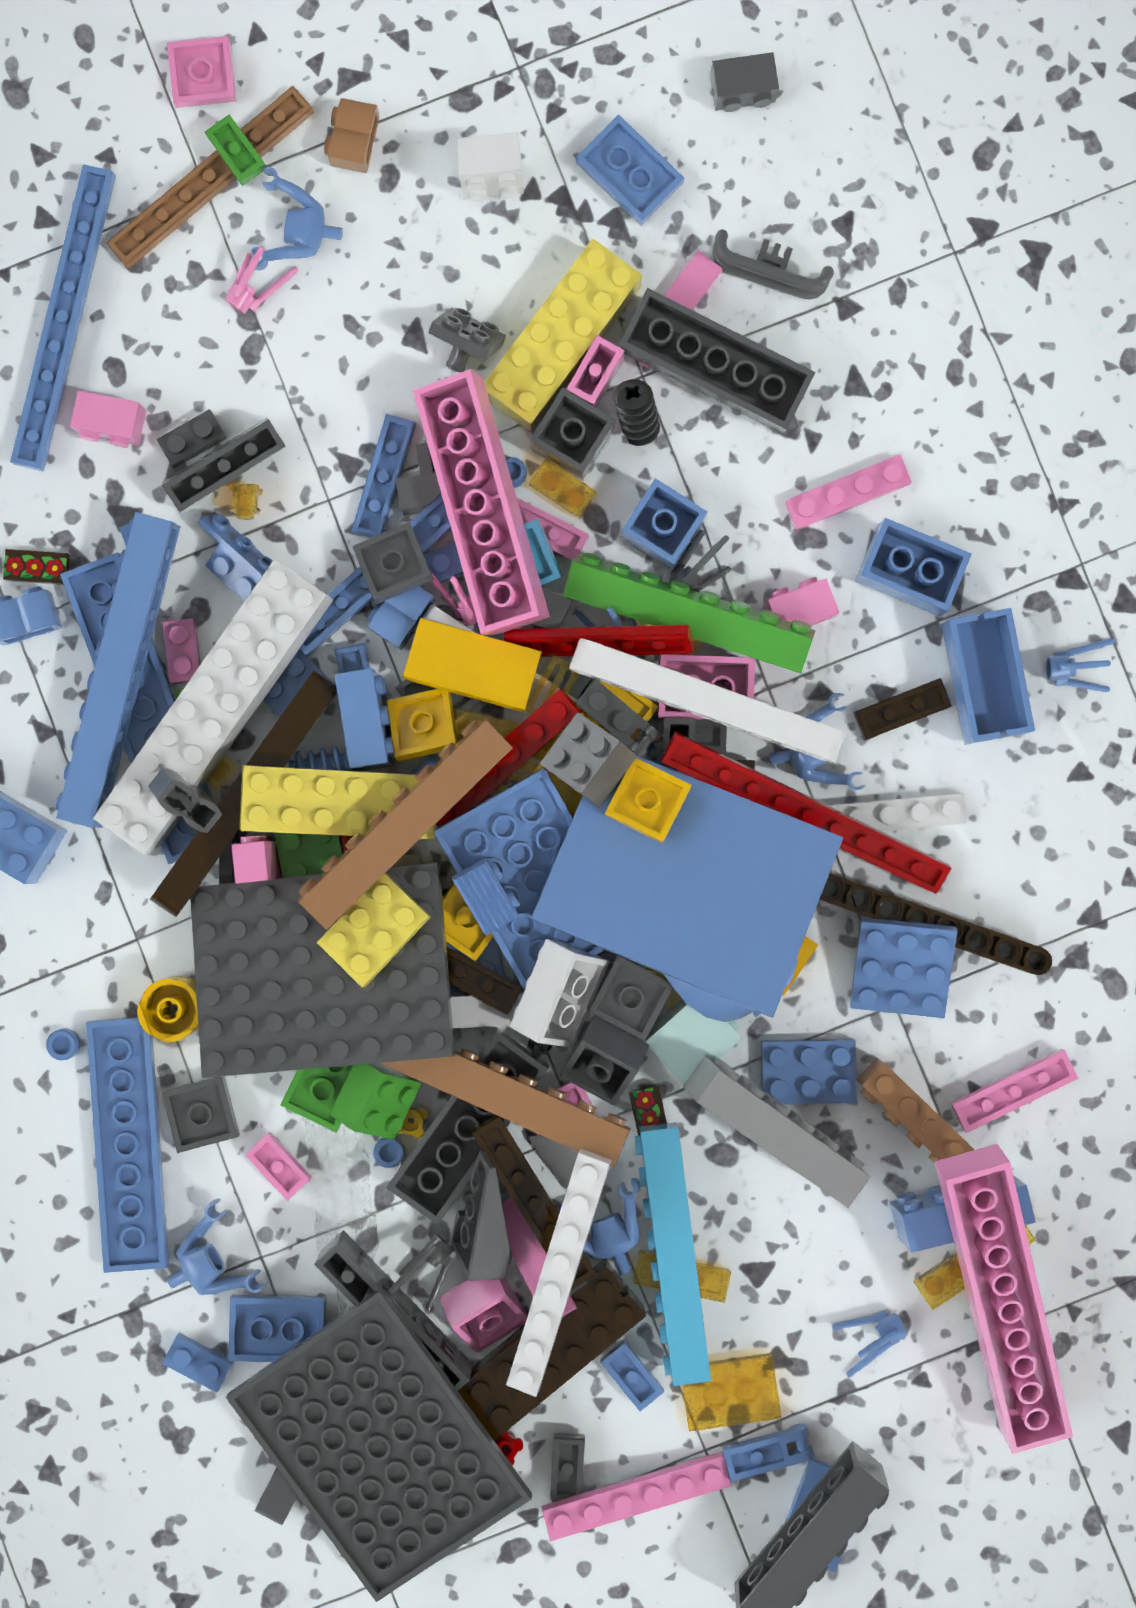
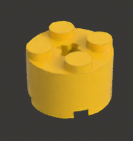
[137,976,199,1042]

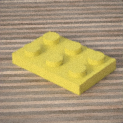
[317,873,431,988]

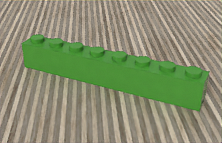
[563,553,816,673]

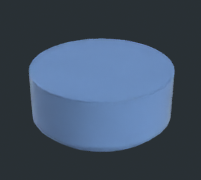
[46,1028,80,1061]
[373,1137,405,1168]

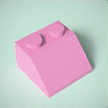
[439,1278,528,1353]

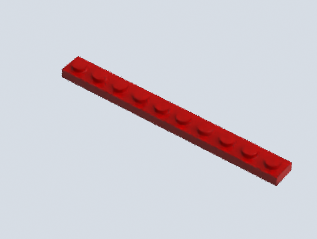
[661,731,952,894]

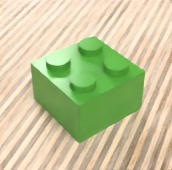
[330,1063,422,1140]

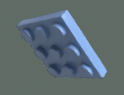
[850,917,957,1018]

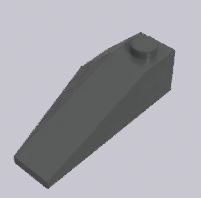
[451,1151,512,1281]

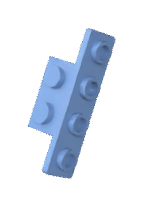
[198,512,273,602]

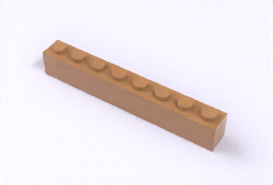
[296,720,512,930]
[381,1048,631,1167]

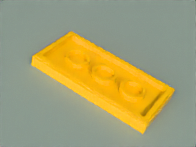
[403,618,541,712]

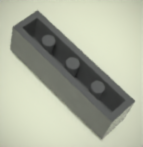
[162,417,286,513]

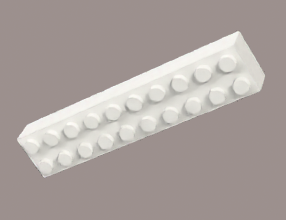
[93,559,334,855]

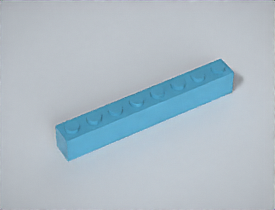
[634,1122,711,1386]

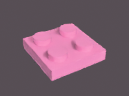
[167,36,237,108]

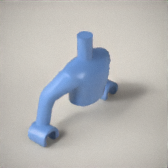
[249,167,343,271]
[769,693,866,790]
[558,1178,641,1276]
[167,1198,268,1295]

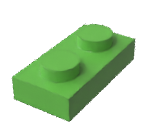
[204,114,267,187]

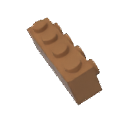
[856,1058,975,1164]

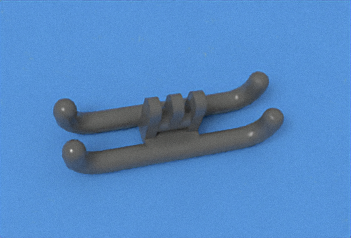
[712,229,834,300]

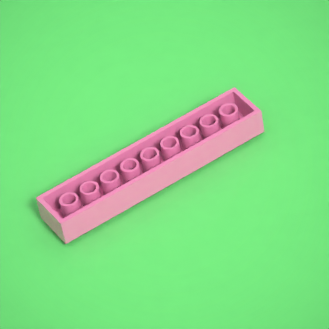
[934,1143,1073,1454]

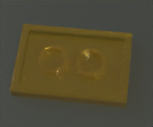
[682,1353,782,1432]

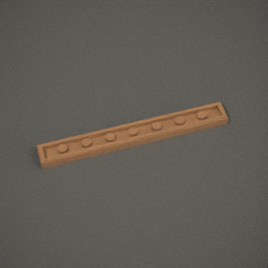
[106,86,314,270]

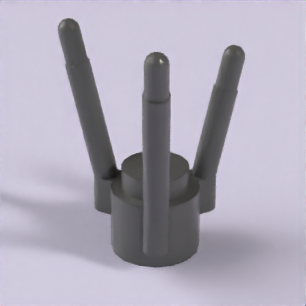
[668,530,731,592]
[388,1234,455,1311]

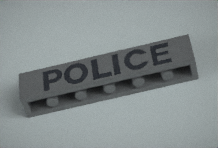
[314,1230,473,1391]

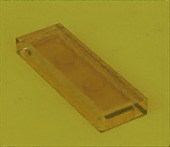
[633,1250,731,1303]

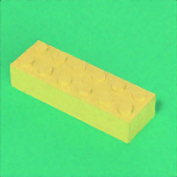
[484,238,643,433]
[239,765,435,840]

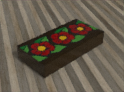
[3,549,70,585]
[628,1085,667,1136]

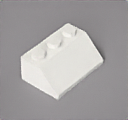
[510,939,609,1048]

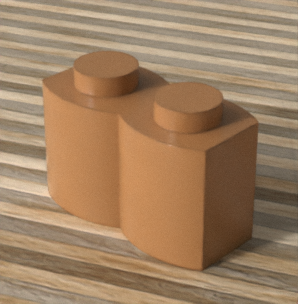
[324,98,379,173]

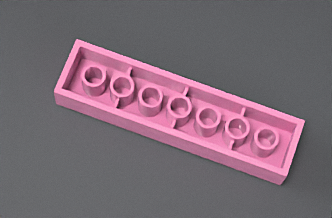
[413,369,550,636]

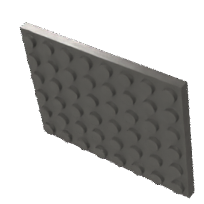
[190,863,455,1078]
[226,1287,532,1602]

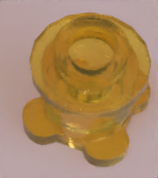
[228,483,263,520]

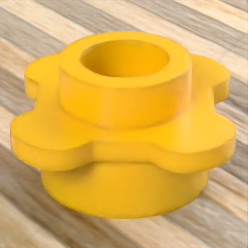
[398,1107,429,1138]

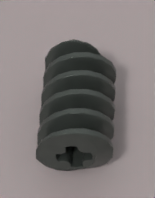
[613,379,660,446]

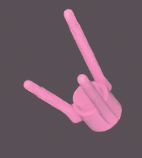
[224,246,298,314]
[431,572,477,626]

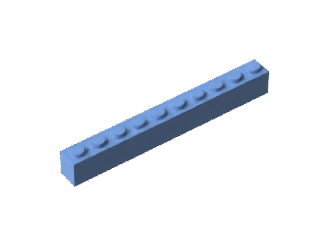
[56,512,181,828]

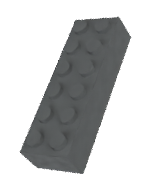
[619,288,816,434]
[386,1028,549,1225]
[734,1441,890,1608]

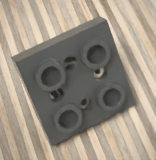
[428,308,506,373]

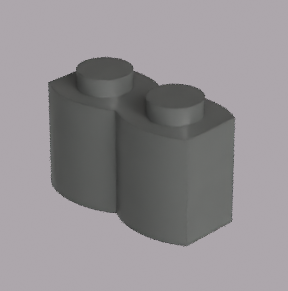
[148,768,222,833]

